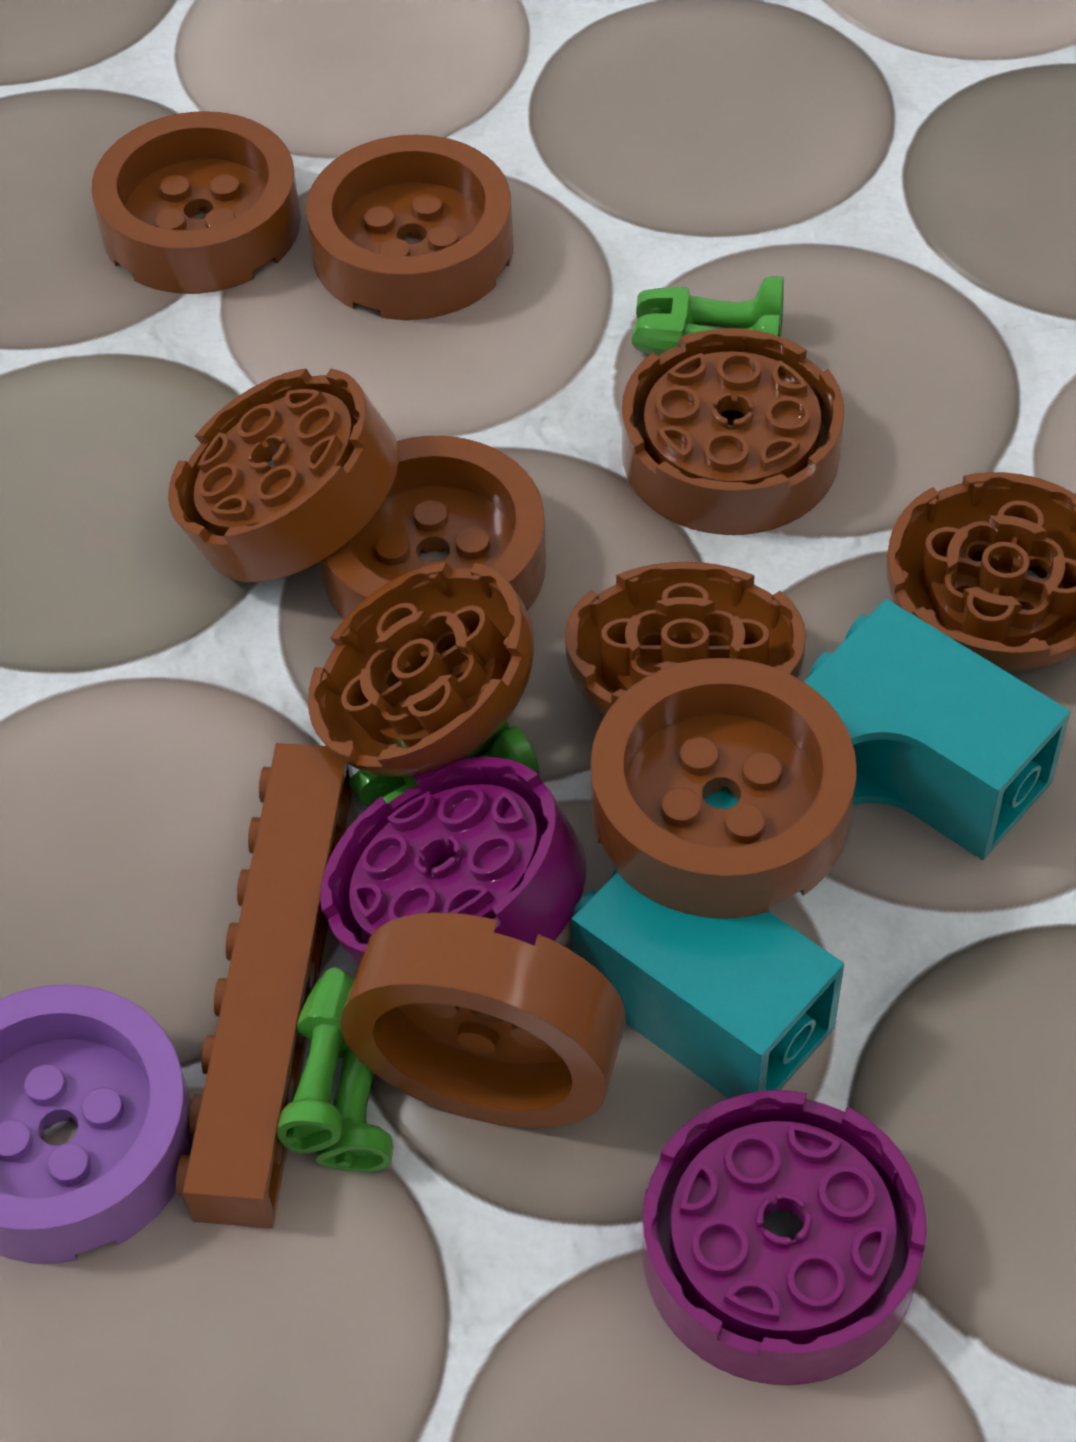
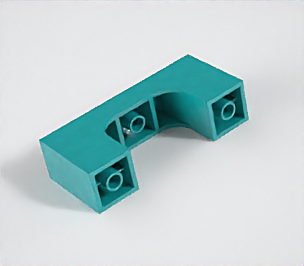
[570,599,1071,1099]

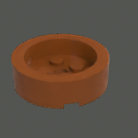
[91,111,301,294]
[306,134,513,320]
[622,328,844,535]
[168,368,399,582]
[320,436,546,620]
[591,658,857,918]
[340,912,626,1128]

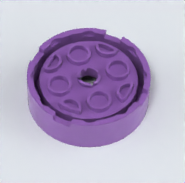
[0,984,194,1264]

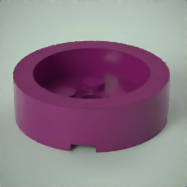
[320,757,586,967]
[642,1090,926,1385]

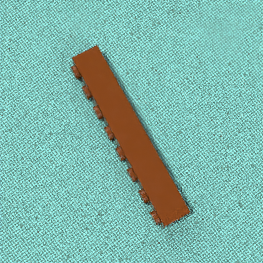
[176,743,353,1228]

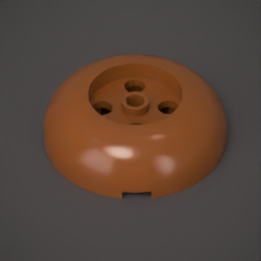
[887,472,1076,672]
[308,562,534,777]
[565,562,806,716]

